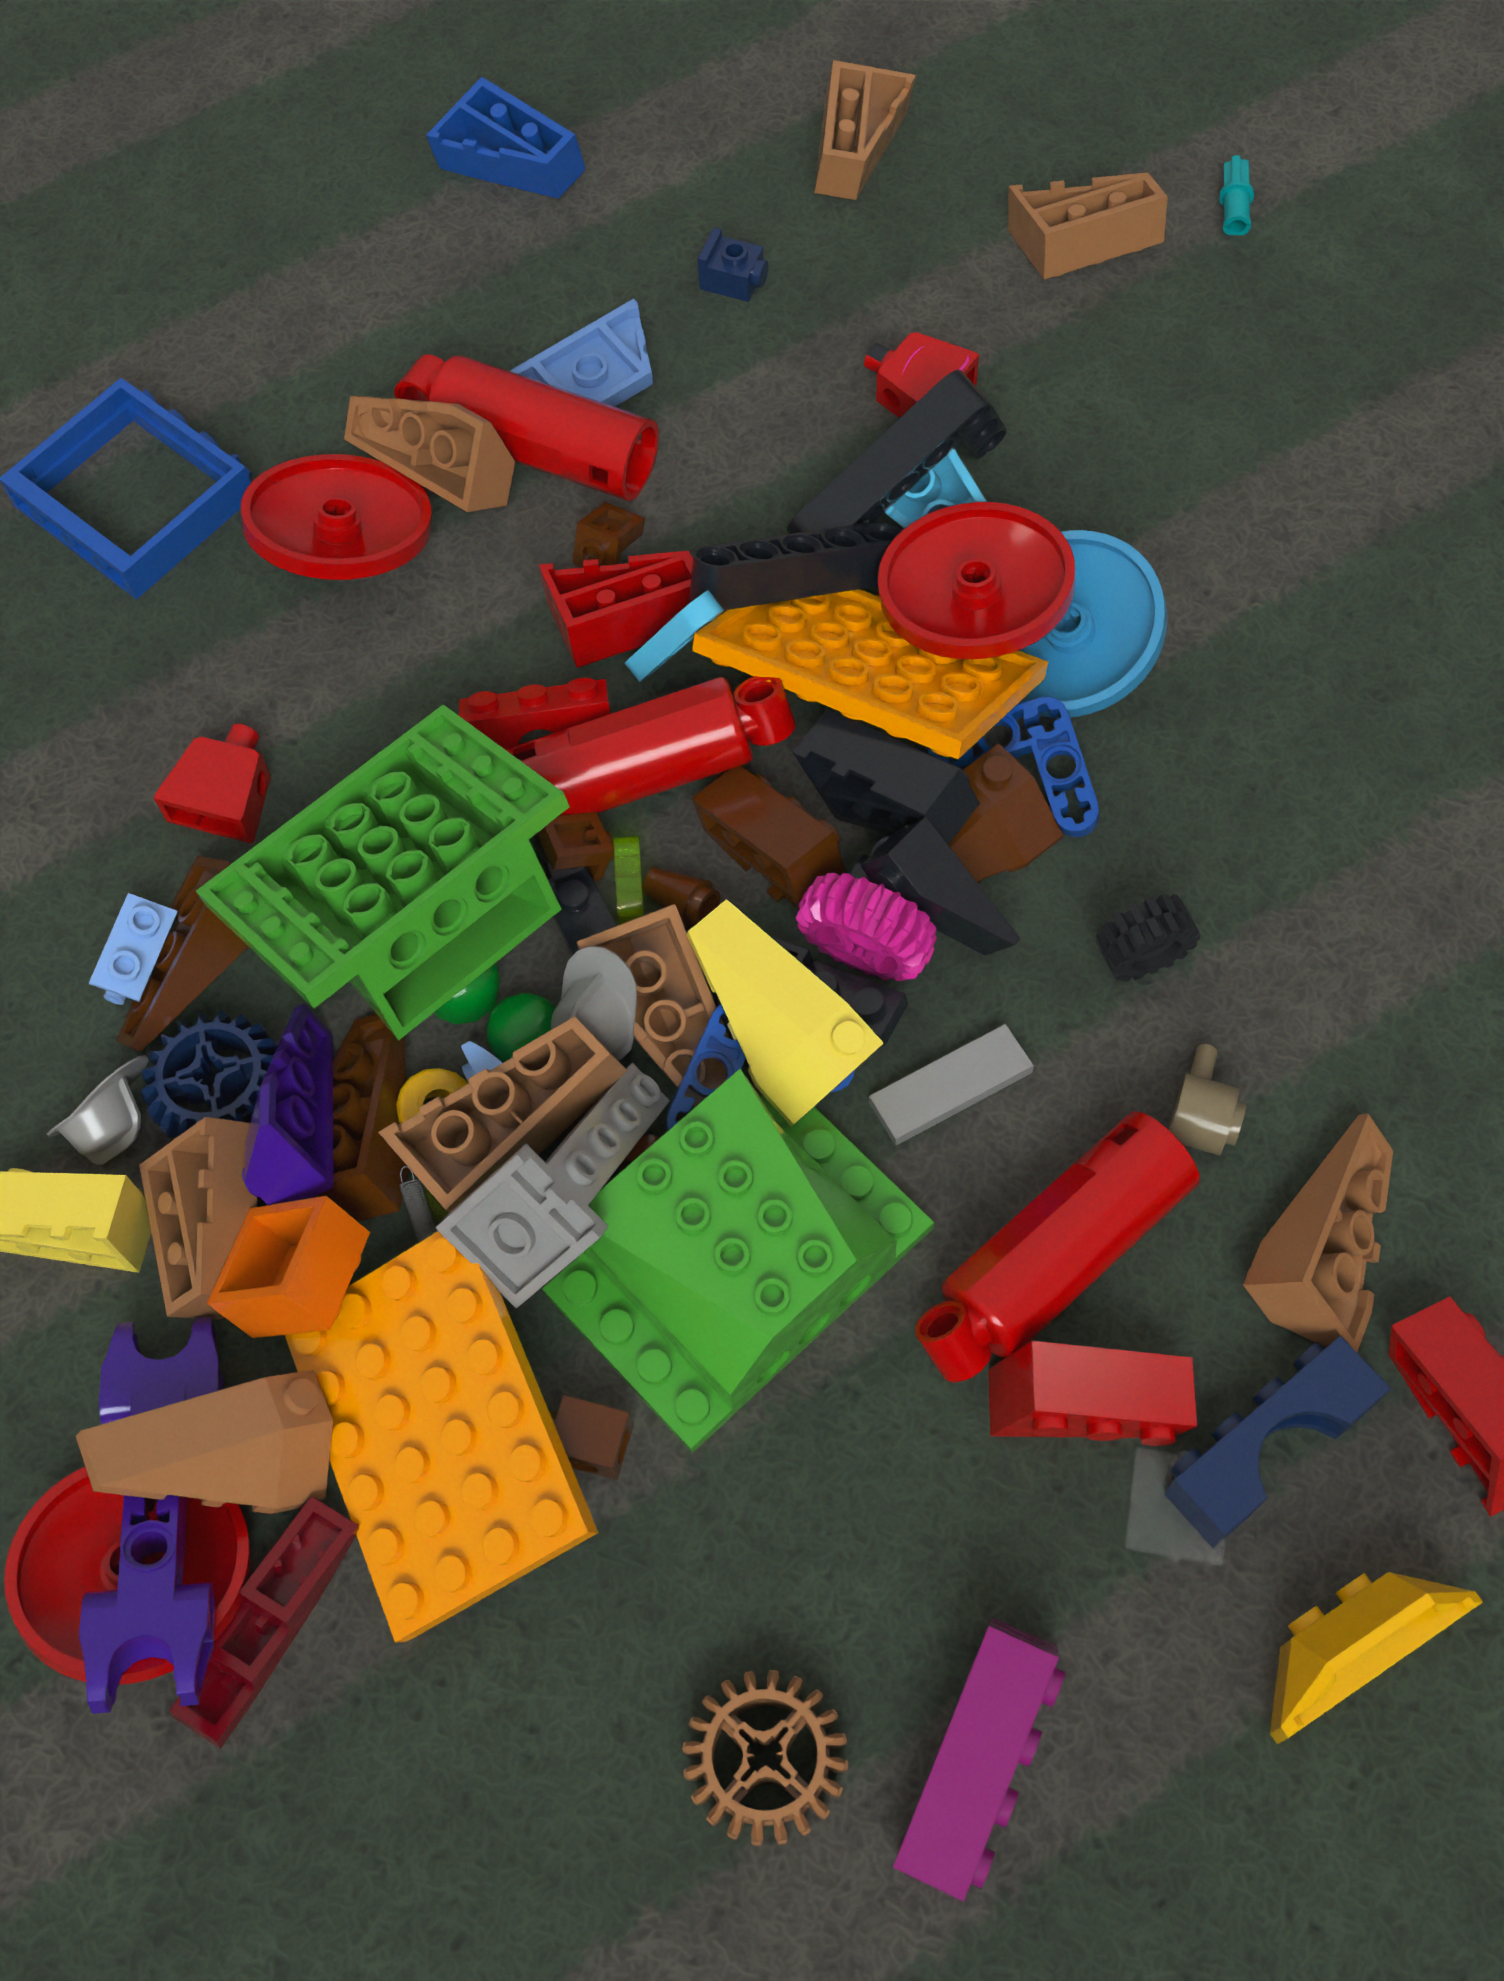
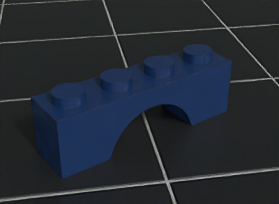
[1164,1336,1391,1549]

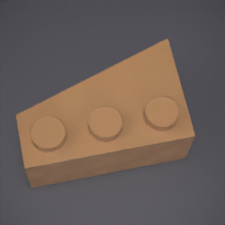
[814,60,916,200]
[1008,173,1168,280]
[139,1117,258,1320]

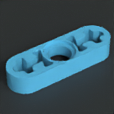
[624,590,724,683]

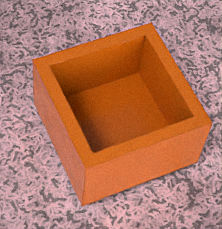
[206,1196,370,1338]

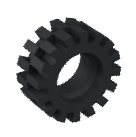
[1095,894,1201,982]

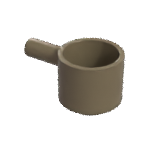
[1168,1044,1246,1156]

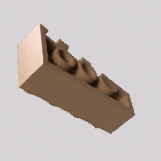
[378,1016,627,1212]

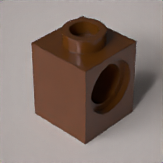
[549,1395,634,1480]

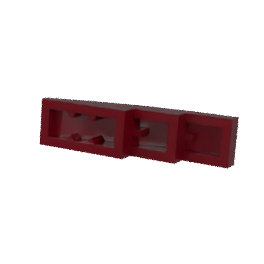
[169,1496,359,1749]

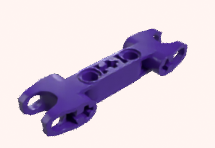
[79,1316,225,1714]

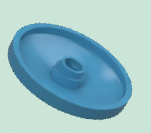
[1018,530,1168,718]

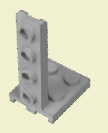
[436,1063,670,1308]

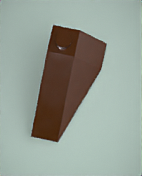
[948,743,1063,884]
[116,856,248,1052]

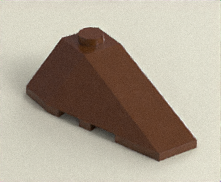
[311,1014,408,1222]

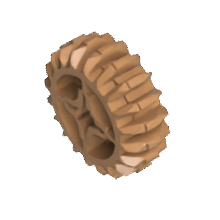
[683,1670,848,1847]

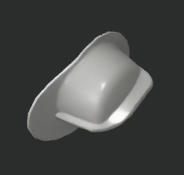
[550,946,637,1060]
[47,1055,148,1165]

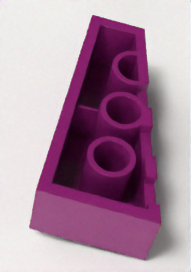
[893,1617,1066,1902]

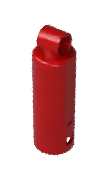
[394,354,659,501]
[505,676,796,834]
[915,1111,1200,1382]

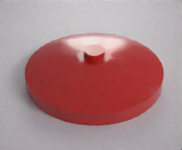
[240,454,431,580]
[878,502,1075,660]
[4,1467,251,1685]

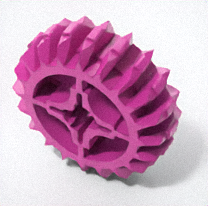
[796,873,937,981]

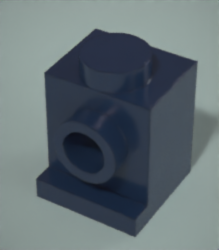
[698,227,769,302]

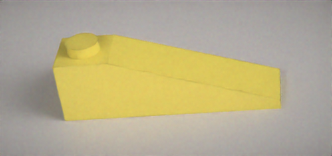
[686,899,884,1127]

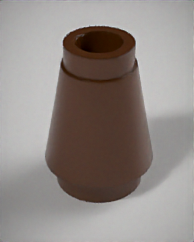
[642,867,720,927]

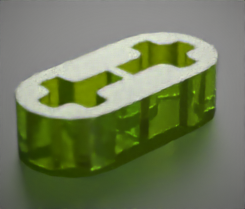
[613,836,644,925]

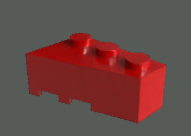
[538,551,693,668]
[1388,1297,1504,1517]
[988,1341,1197,1446]

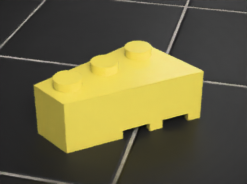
[0,1168,151,1273]

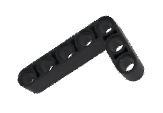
[787,370,1007,534]

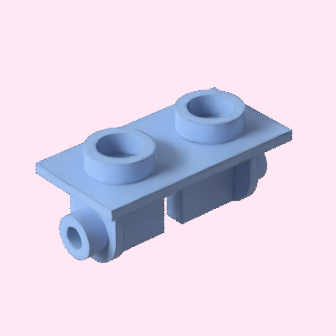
[89,893,178,1005]

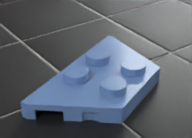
[510,298,653,407]

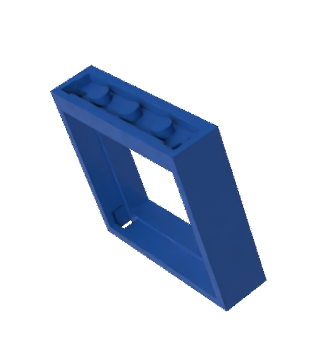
[0,378,252,600]

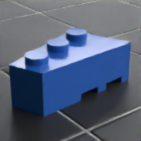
[426,76,586,199]

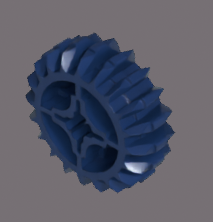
[141,1010,278,1139]

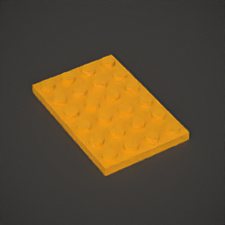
[692,589,1048,759]
[285,1231,599,1642]

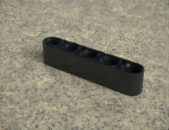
[689,522,902,610]

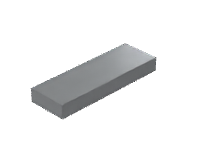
[868,1024,1034,1146]

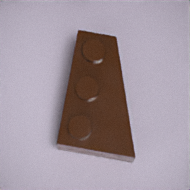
[692,766,846,912]

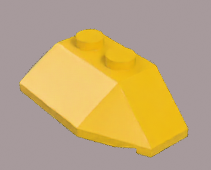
[1270,1572,1483,1744]

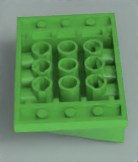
[196,704,570,1041]
[542,1069,934,1453]

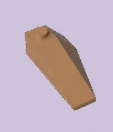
[344,395,515,512]
[576,904,742,1108]
[1243,1114,1393,1352]
[76,1370,333,1514]

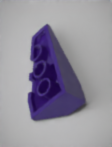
[242,1003,333,1205]

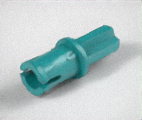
[1219,155,1254,235]

